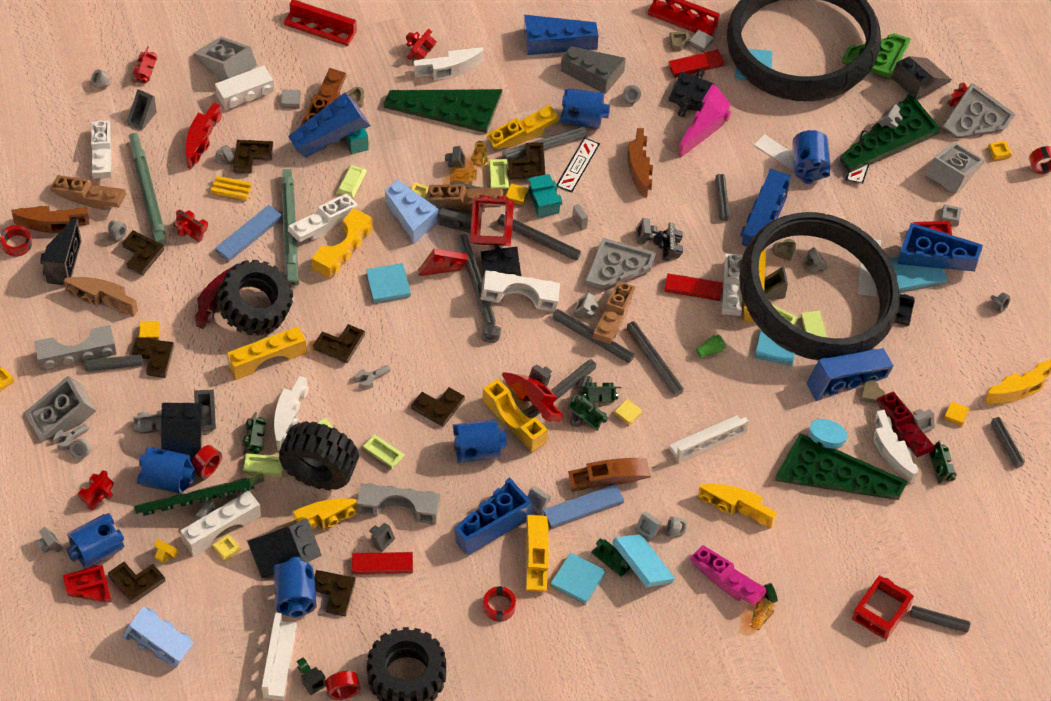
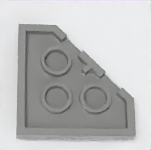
[942,83,1015,138]
[586,238,656,290]

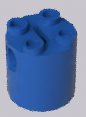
[560,88,610,129]
[792,130,831,184]
[453,419,507,463]
[137,447,195,494]
[66,513,125,569]
[273,557,317,618]

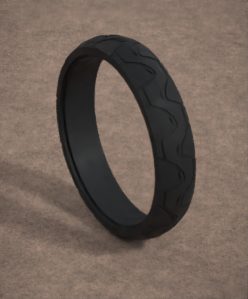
[727,0,881,101]
[739,212,900,361]

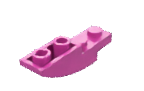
[690,545,766,606]

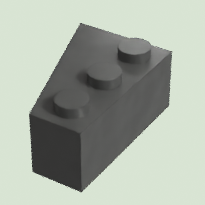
[561,46,626,94]

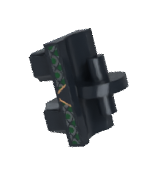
[653,222,683,261]

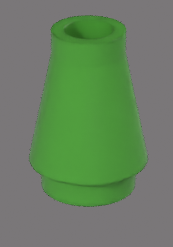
[696,335,726,359]

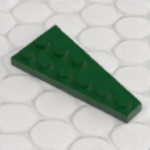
[840,94,941,173]
[775,433,908,500]
[134,474,264,516]

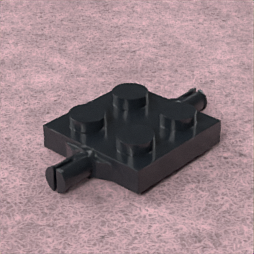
[668,69,714,117]
[480,246,522,277]

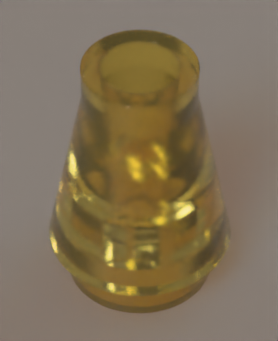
[471,141,489,167]
[749,598,775,630]

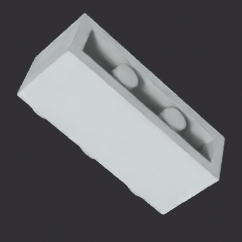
[215,66,274,110]

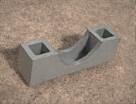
[34,325,117,371]
[357,483,440,524]

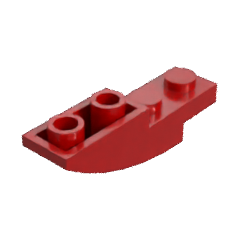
[186,103,222,169]
[502,372,564,422]

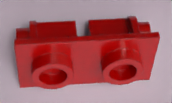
[133,46,157,84]

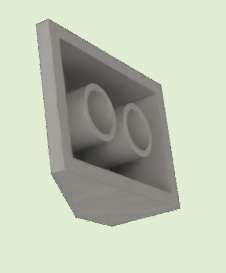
[194,36,257,80]
[925,142,985,194]
[24,376,97,441]

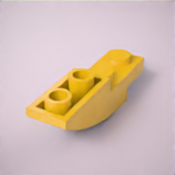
[486,104,559,149]
[985,358,1051,404]
[698,484,777,528]
[281,498,357,530]
[526,515,549,592]

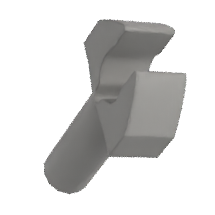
[355,365,390,389]
[53,423,89,450]

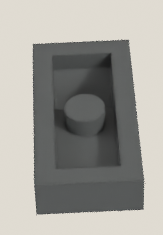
[194,389,216,429]

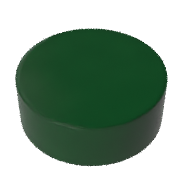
[763,583,778,604]

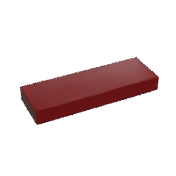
[668,49,724,78]
[664,273,723,301]
[352,552,413,574]

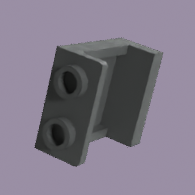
[439,181,483,233]

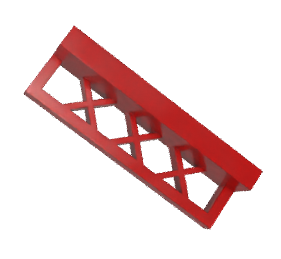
[284,0,357,46]
[647,0,720,37]

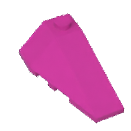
[678,84,731,157]

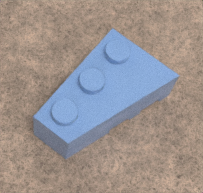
[385,179,438,244]
[122,606,194,668]

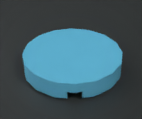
[808,419,848,449]

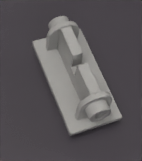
[133,410,161,433]

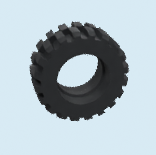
[217,260,293,336]
[279,421,359,490]
[367,627,446,701]

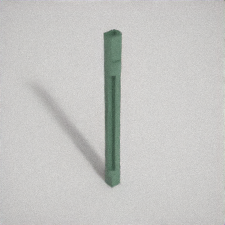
[129,133,167,245]
[281,169,299,286]

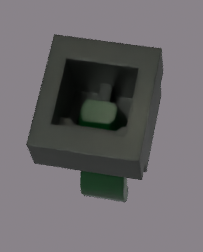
[296,657,326,695]

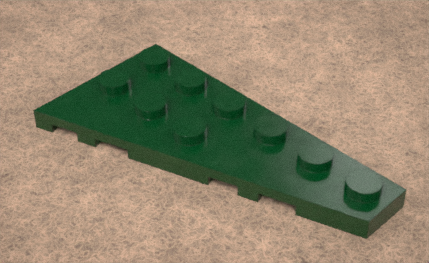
[384,89,503,133]

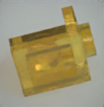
[450,163,477,185]

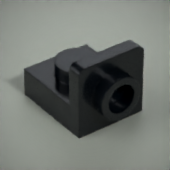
[894,294,915,326]

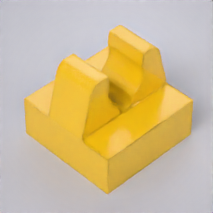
[153,538,179,564]

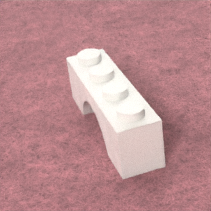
[481,271,560,312]
[180,491,261,557]

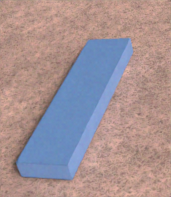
[215,205,282,262]
[543,484,624,529]

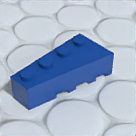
[524,14,599,55]
[288,92,371,157]
[740,169,791,246]
[898,223,983,272]
[806,348,894,401]
[455,477,533,555]

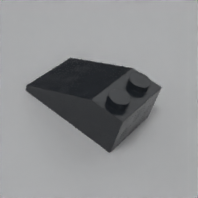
[891,56,952,99]
[40,218,82,285]
[161,403,203,464]
[247,517,322,578]

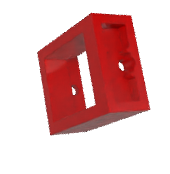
[470,195,514,246]
[852,575,914,641]

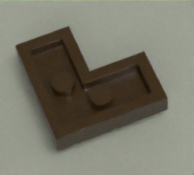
[233,140,274,174]
[508,142,546,179]
[122,230,164,276]
[313,324,365,364]
[132,337,174,378]
[411,387,465,427]
[108,561,166,604]
[314,570,356,617]

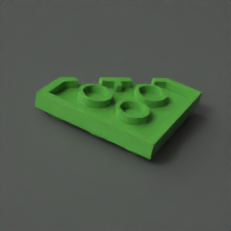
[842,33,911,79]

